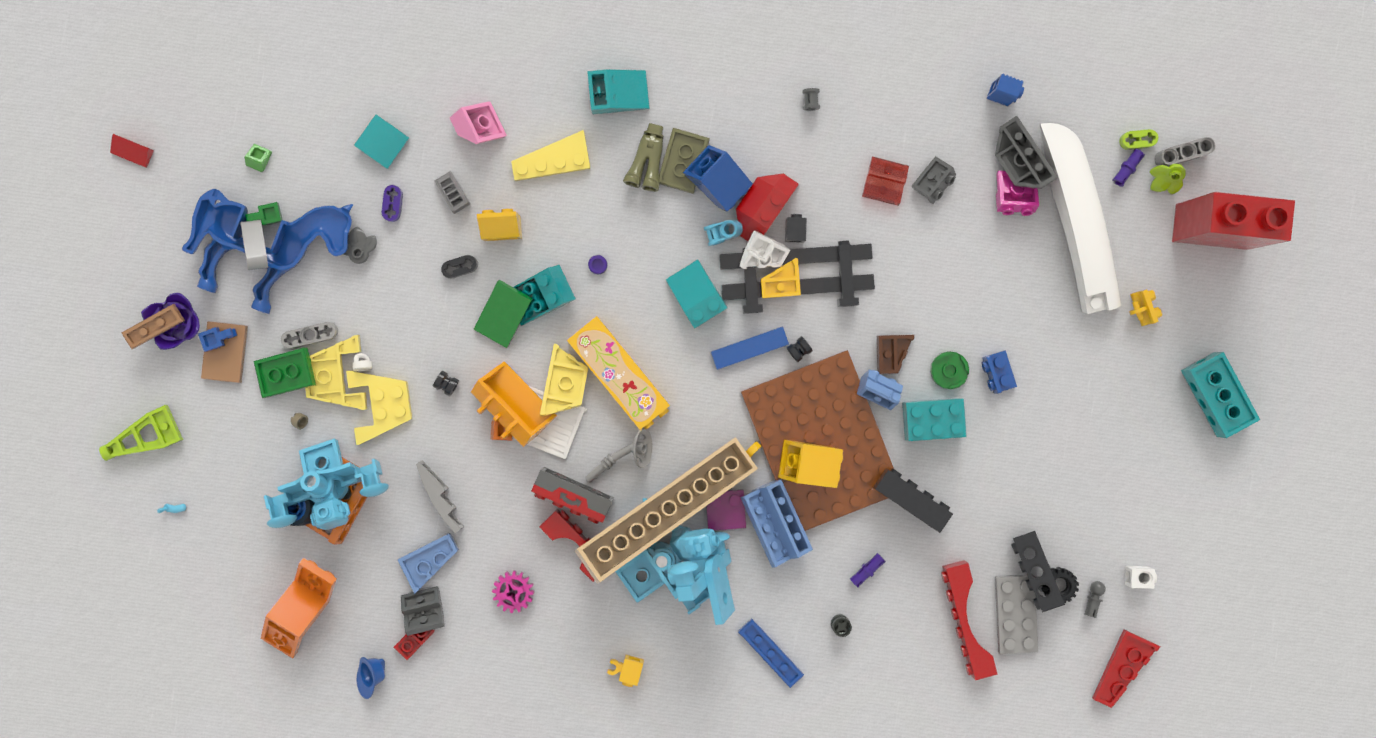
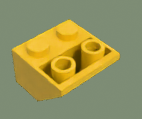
[477,209,522,241]

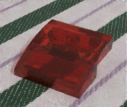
[862,156,909,206]

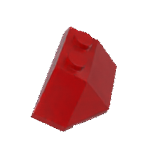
[736,173,799,242]

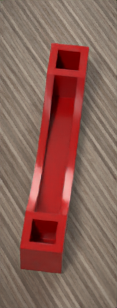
[941,560,998,681]

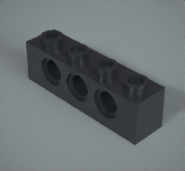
[1011,531,1065,613]

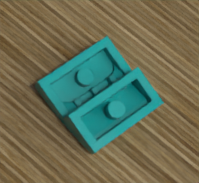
[354,114,409,169]

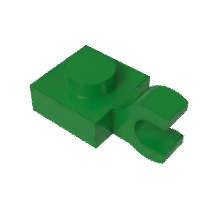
[245,202,282,226]

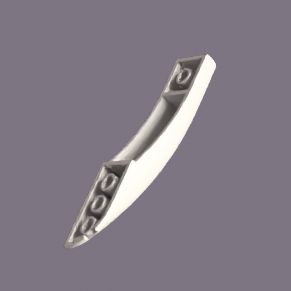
[1039,123,1121,314]

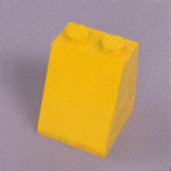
[778,440,843,488]

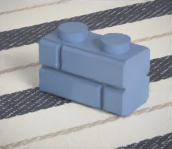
[857,370,903,410]

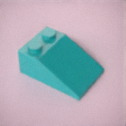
[666,259,728,329]

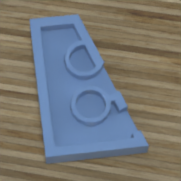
[398,533,459,594]

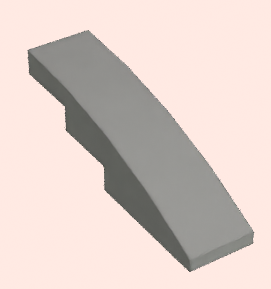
[416,460,464,534]

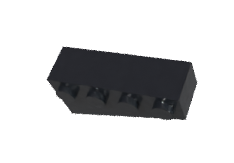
[873,468,953,533]

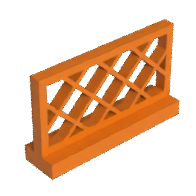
[305,457,367,545]

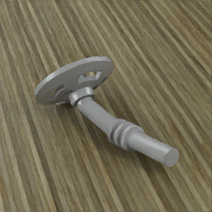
[585,429,652,483]

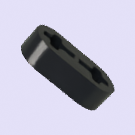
[441,255,478,279]

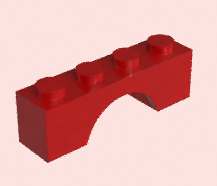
[539,509,595,582]

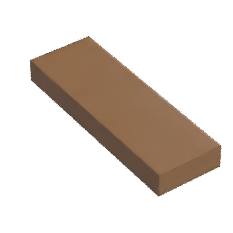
[121,304,185,349]

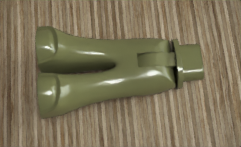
[623,123,664,192]

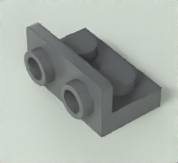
[912,156,956,204]

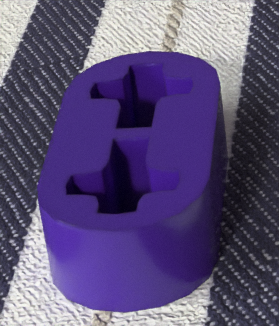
[381,185,403,222]

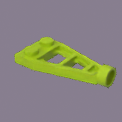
[99,405,183,461]

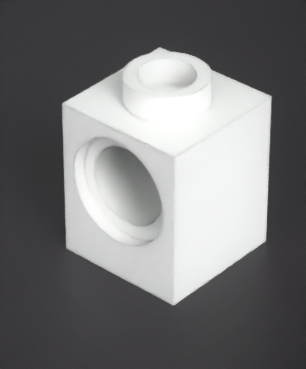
[1125,566,1157,589]

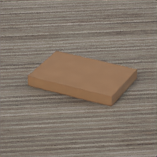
[201,321,248,383]

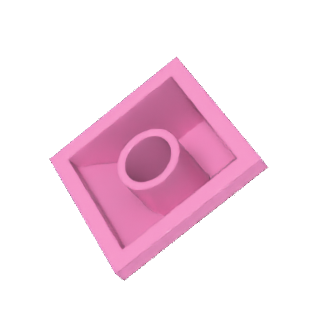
[450,101,507,144]

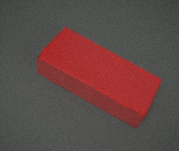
[110,134,154,168]

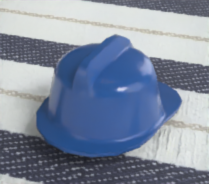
[356,657,385,699]

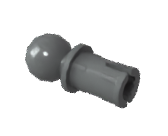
[1084,581,1106,618]

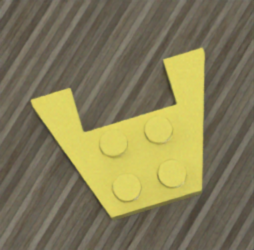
[305,335,367,410]
[346,371,412,445]

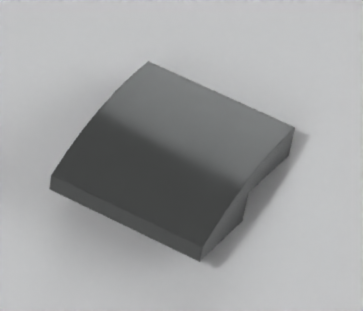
[401,586,445,636]

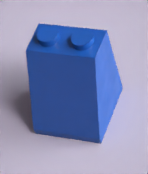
[683,145,753,211]

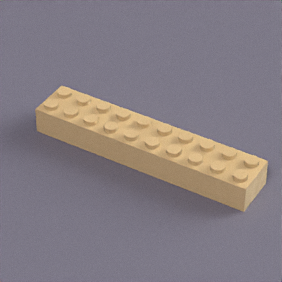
[575,437,758,584]

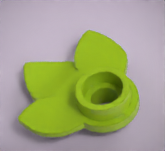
[1149,164,1186,194]

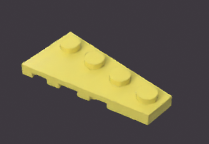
[511,130,591,181]

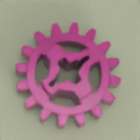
[492,570,535,613]

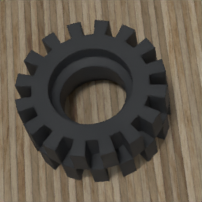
[1041,567,1079,603]

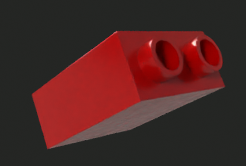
[1172,192,1295,250]

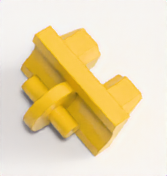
[1129,289,1163,326]

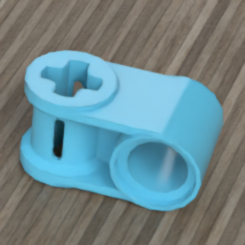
[704,220,743,246]

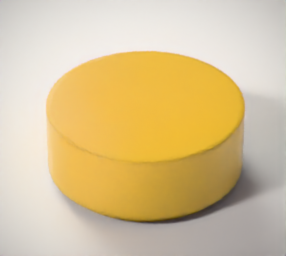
[746,441,761,458]

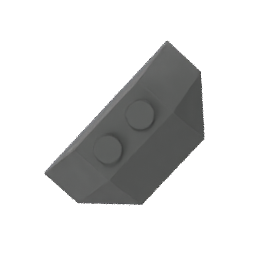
[995,116,1058,189]

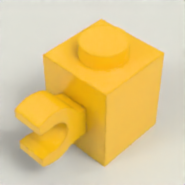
[607,655,644,687]

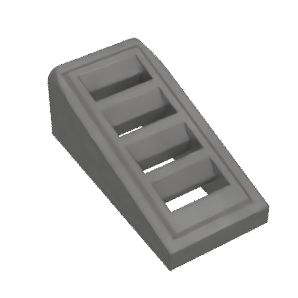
[434,171,471,214]

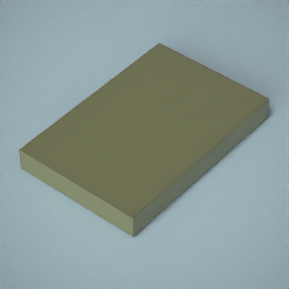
[659,128,710,194]

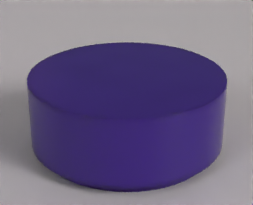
[588,255,608,275]

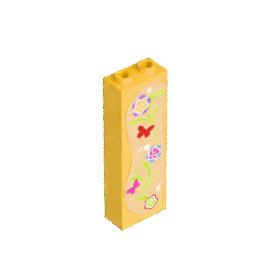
[567,316,670,430]

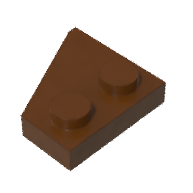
[877,335,915,374]

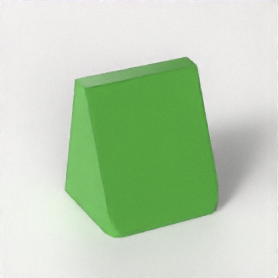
[244,144,272,172]

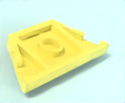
[540,344,588,417]

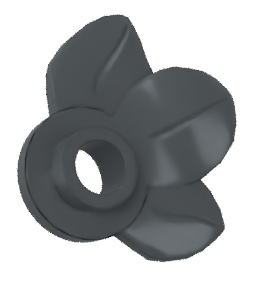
[344,227,377,264]

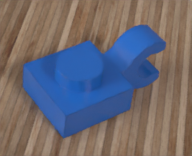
[198,327,238,352]

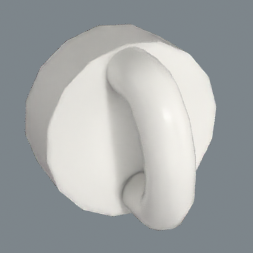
[352,353,372,372]

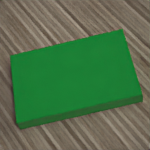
[474,280,533,348]
[254,348,316,398]

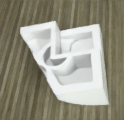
[740,231,790,269]

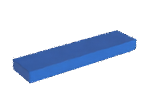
[711,326,789,370]
[738,618,804,688]

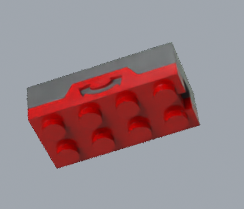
[531,467,614,524]

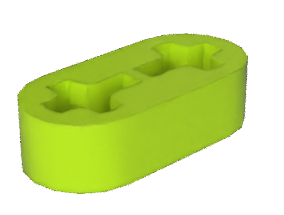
[1119,129,1159,150]

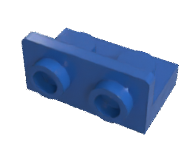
[981,350,1017,394]

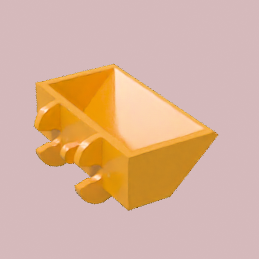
[471,361,557,447]

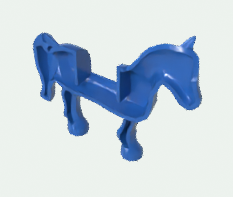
[182,189,353,314]

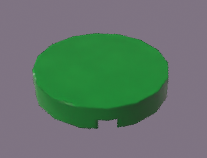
[930,351,969,389]

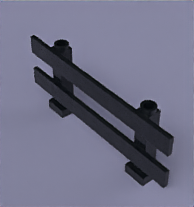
[720,240,875,314]

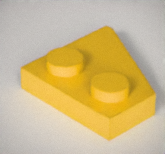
[760,258,801,298]

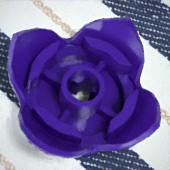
[141,293,200,350]

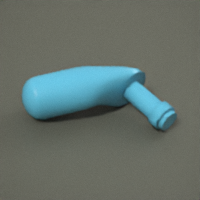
[157,504,186,513]

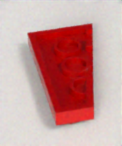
[1092,629,1161,708]

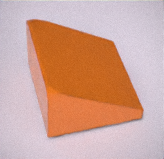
[490,420,512,441]

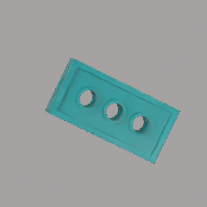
[1181,352,1260,438]

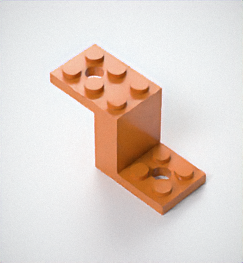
[260,558,337,659]

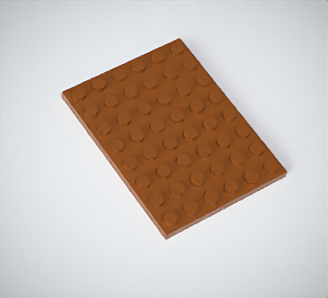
[741,350,894,531]

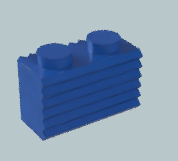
[987,73,1024,106]

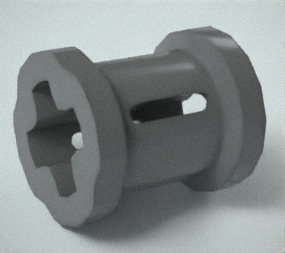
[802,88,820,111]

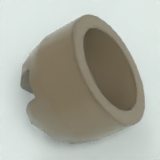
[291,413,308,430]

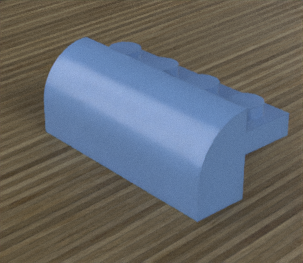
[740,480,813,568]

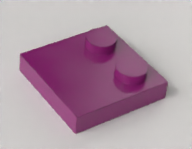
[706,489,746,530]

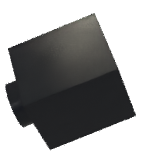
[785,214,807,243]

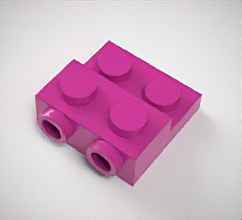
[996,171,1039,216]

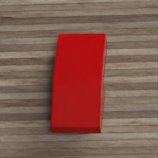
[393,630,435,660]

